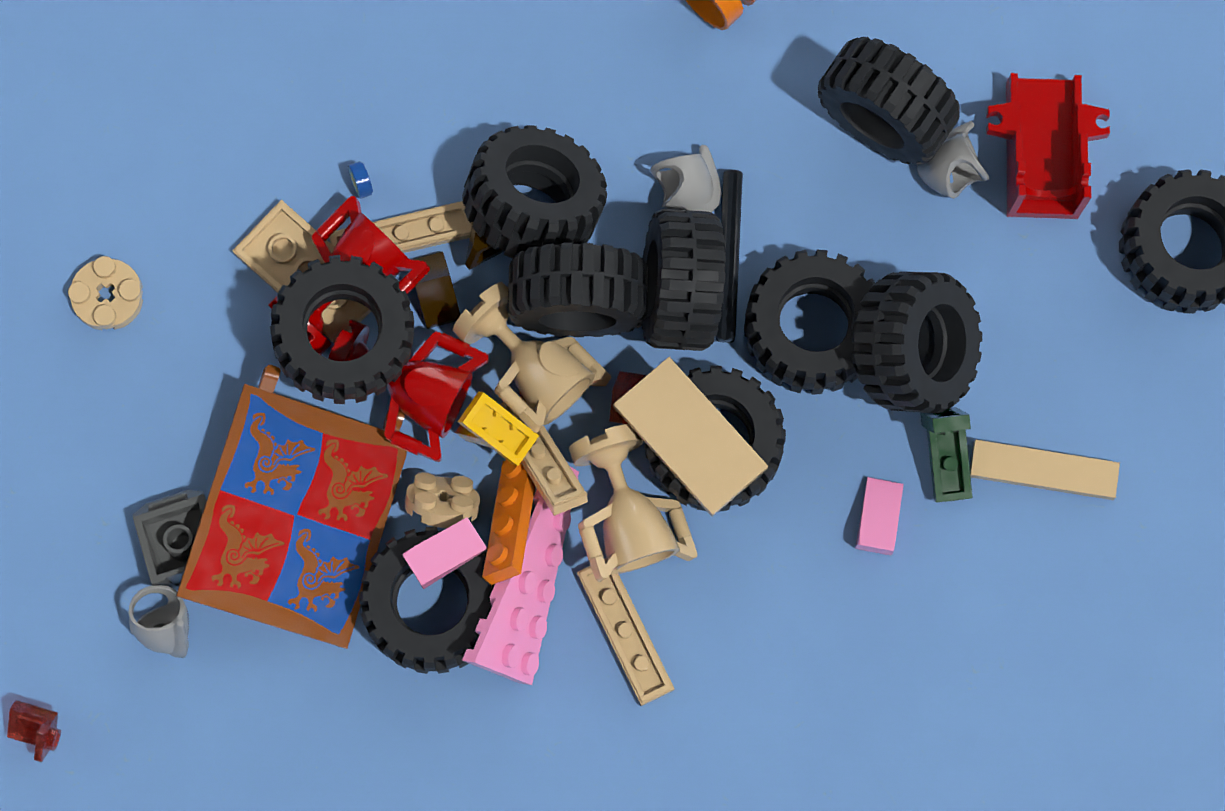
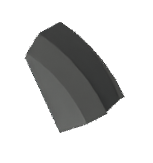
[133,490,207,591]

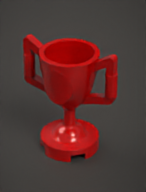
[268,196,430,355]
[328,319,489,462]

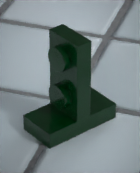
[920,407,973,503]

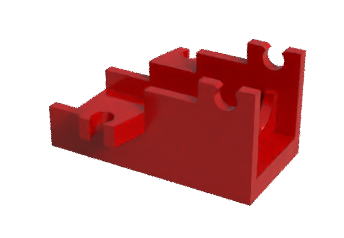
[986,73,1110,219]

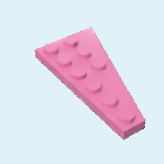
[462,467,579,685]

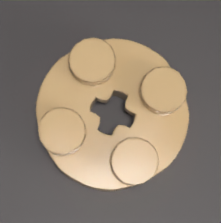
[68,256,143,330]
[405,473,480,528]

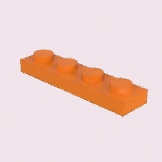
[482,460,535,585]

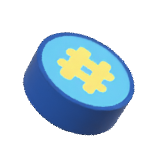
[348,161,373,199]

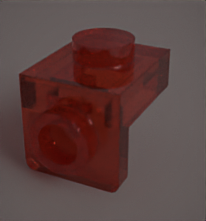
[7,700,61,762]

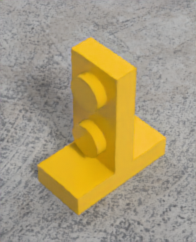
[455,391,539,466]

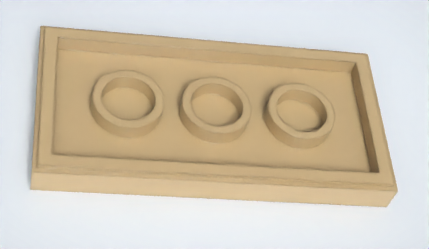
[232,200,371,344]
[613,357,768,517]

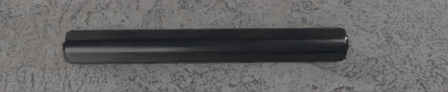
[716,170,743,343]

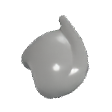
[917,121,989,199]
[650,145,721,212]
[129,585,189,658]

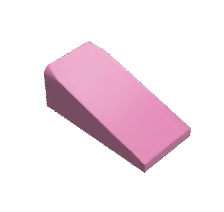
[855,477,903,555]
[402,517,487,589]

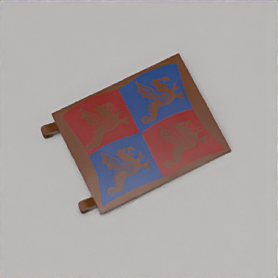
[176,364,408,649]

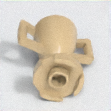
[452,282,611,433]
[569,424,698,582]

